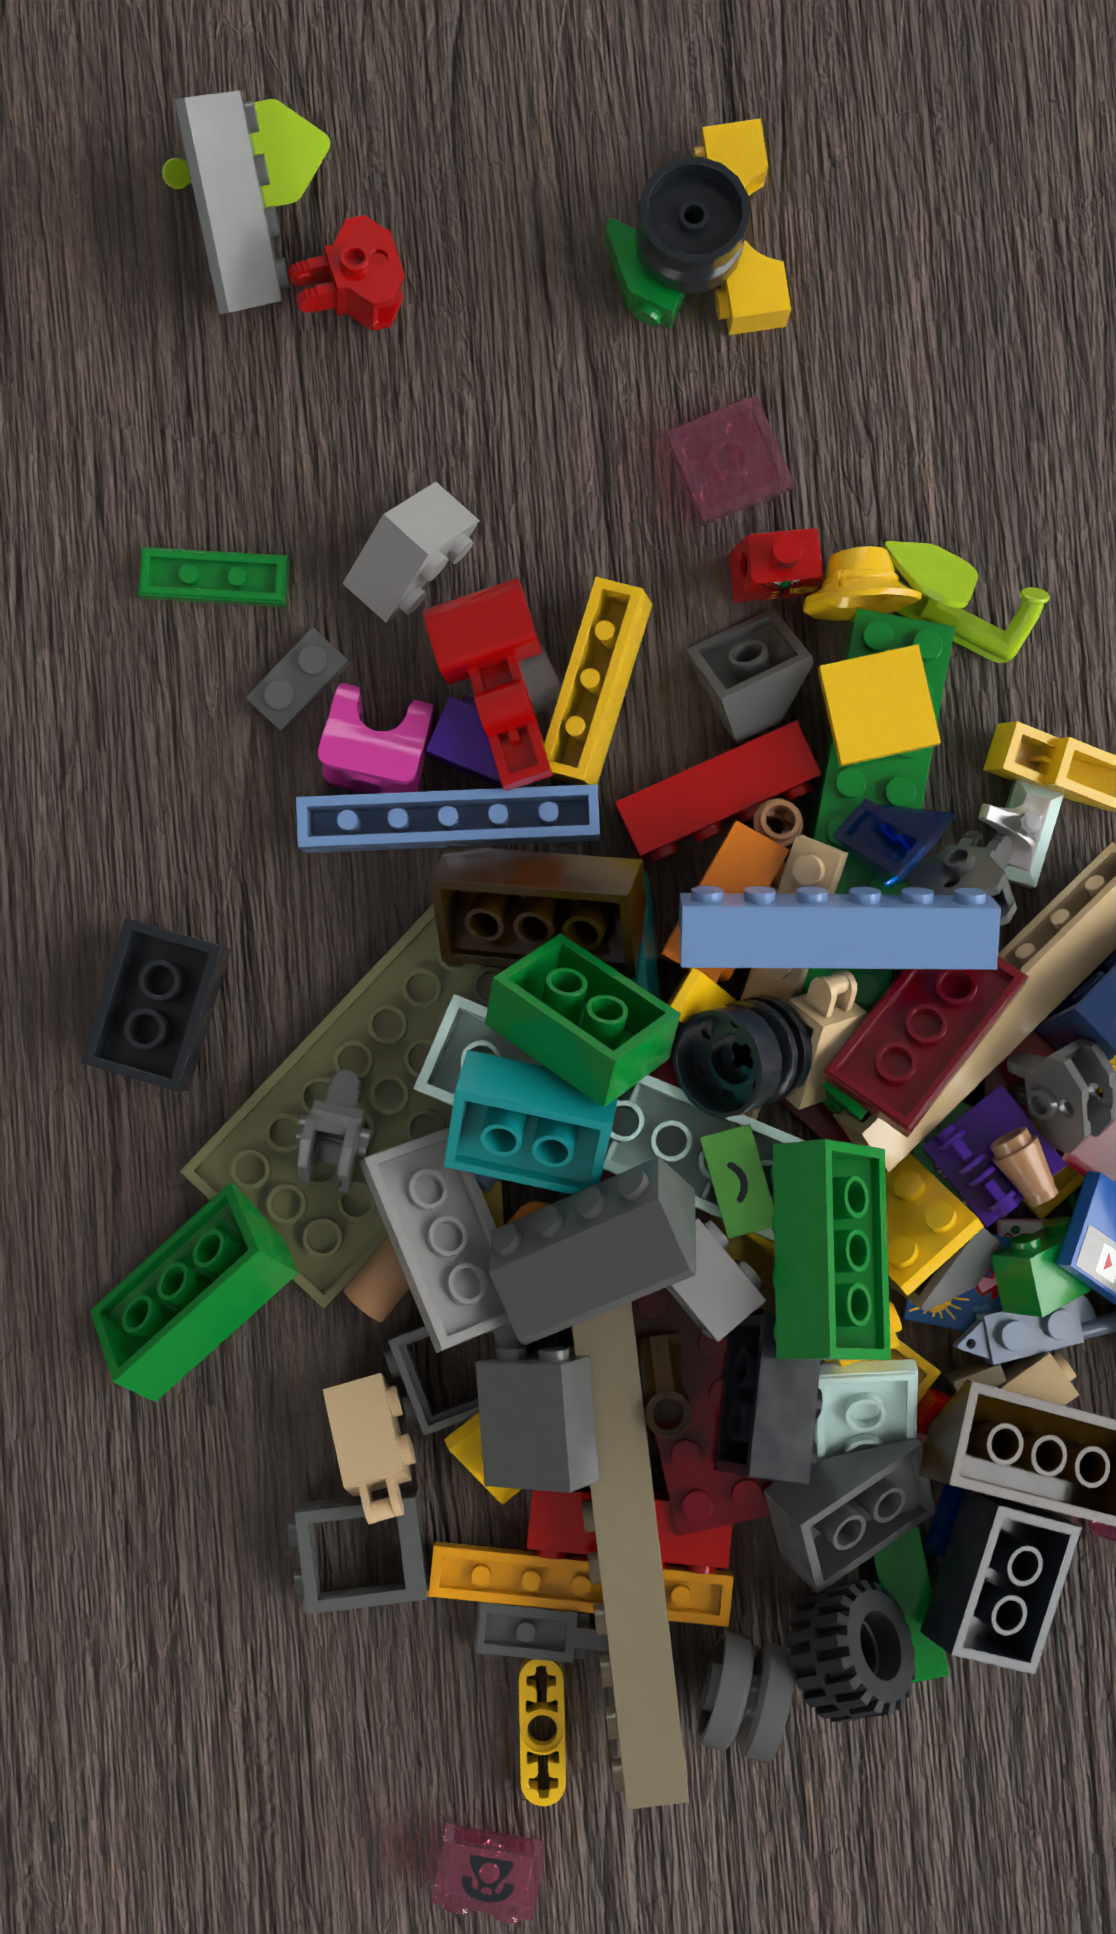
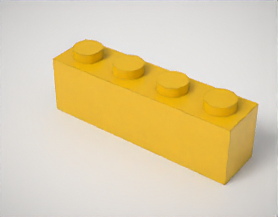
[544,577,653,785]

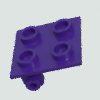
[922,1085,1067,1228]

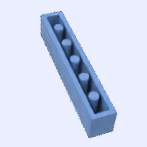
[296,784,600,853]
[678,886,1001,970]

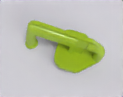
[162,99,331,207]
[883,541,1050,663]

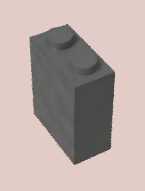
[475,1345,599,1493]

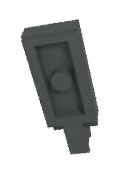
[474,1602,609,1663]

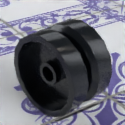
[635,157,751,294]

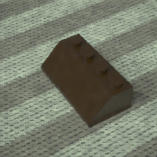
[429,845,646,978]
[919,1380,1116,1527]

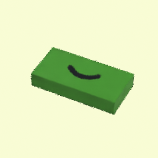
[700,1124,774,1239]

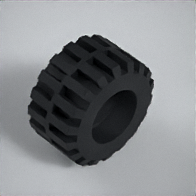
[787,1580,916,1723]

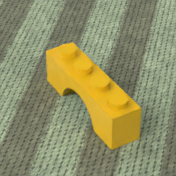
[692,118,791,335]

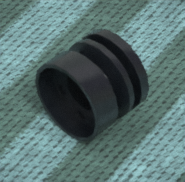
[673,994,812,1118]

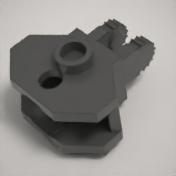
[905,831,1017,926]
[1007,1038,1116,1154]
[295,1069,372,1193]

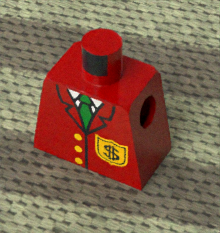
[728,528,824,603]

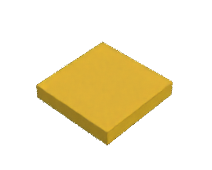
[817,644,941,767]

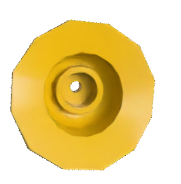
[803,546,922,621]

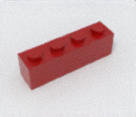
[614,720,822,864]
[527,1485,733,1574]

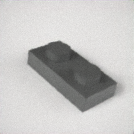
[245,627,350,734]

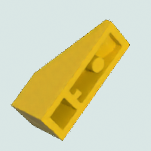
[667,968,737,1028]

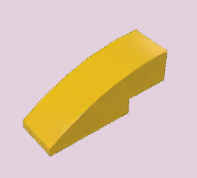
[983,721,1116,812]

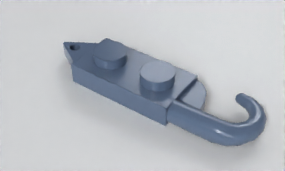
[953,1295,1116,1365]

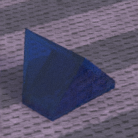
[832,798,957,888]

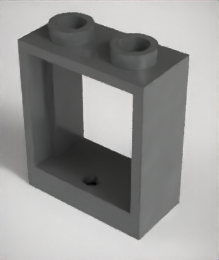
[384,1322,523,1436]
[288,1488,430,1615]

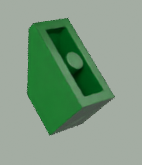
[605,217,688,329]

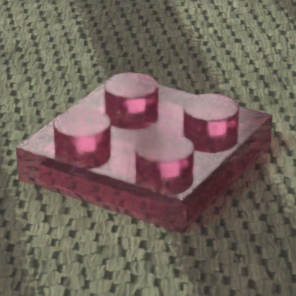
[665,395,794,526]

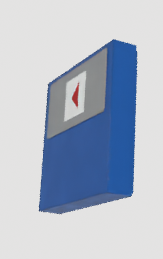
[1057,1171,1116,1305]

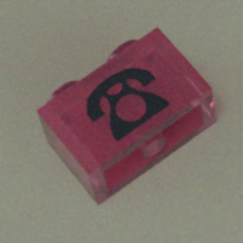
[432,1823,544,1923]

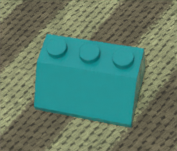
[444,1050,618,1195]

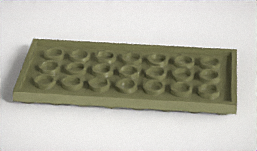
[180,904,508,1309]

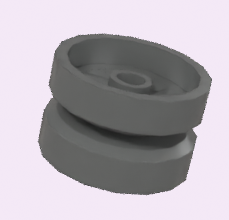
[696,1630,795,1763]

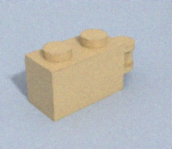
[786,970,867,1110]
[323,1373,416,1525]

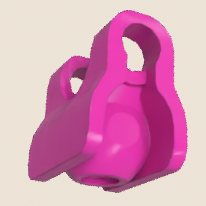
[318,683,434,794]

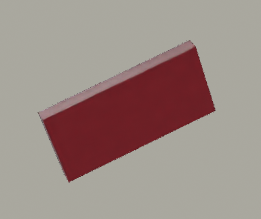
[822,956,1029,1138]

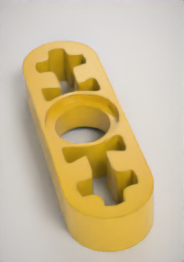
[519,1658,566,1806]

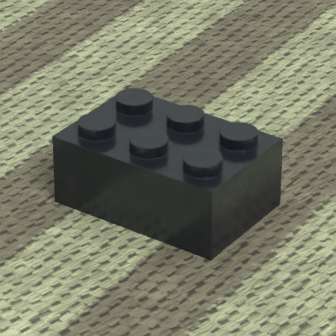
[81,918,231,1092]
[713,1315,825,1484]
[920,1489,1082,1675]

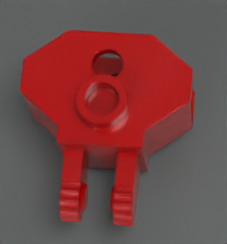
[287,215,405,331]

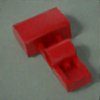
[423,578,554,791]

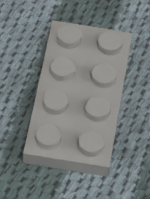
[359,1127,511,1353]

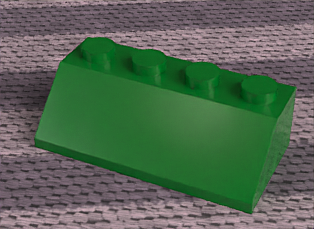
[771,1139,891,1360]
[90,1182,299,1402]

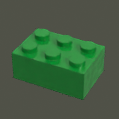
[485,933,681,1108]

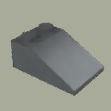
[764,1438,936,1594]

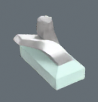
[978,780,1064,889]

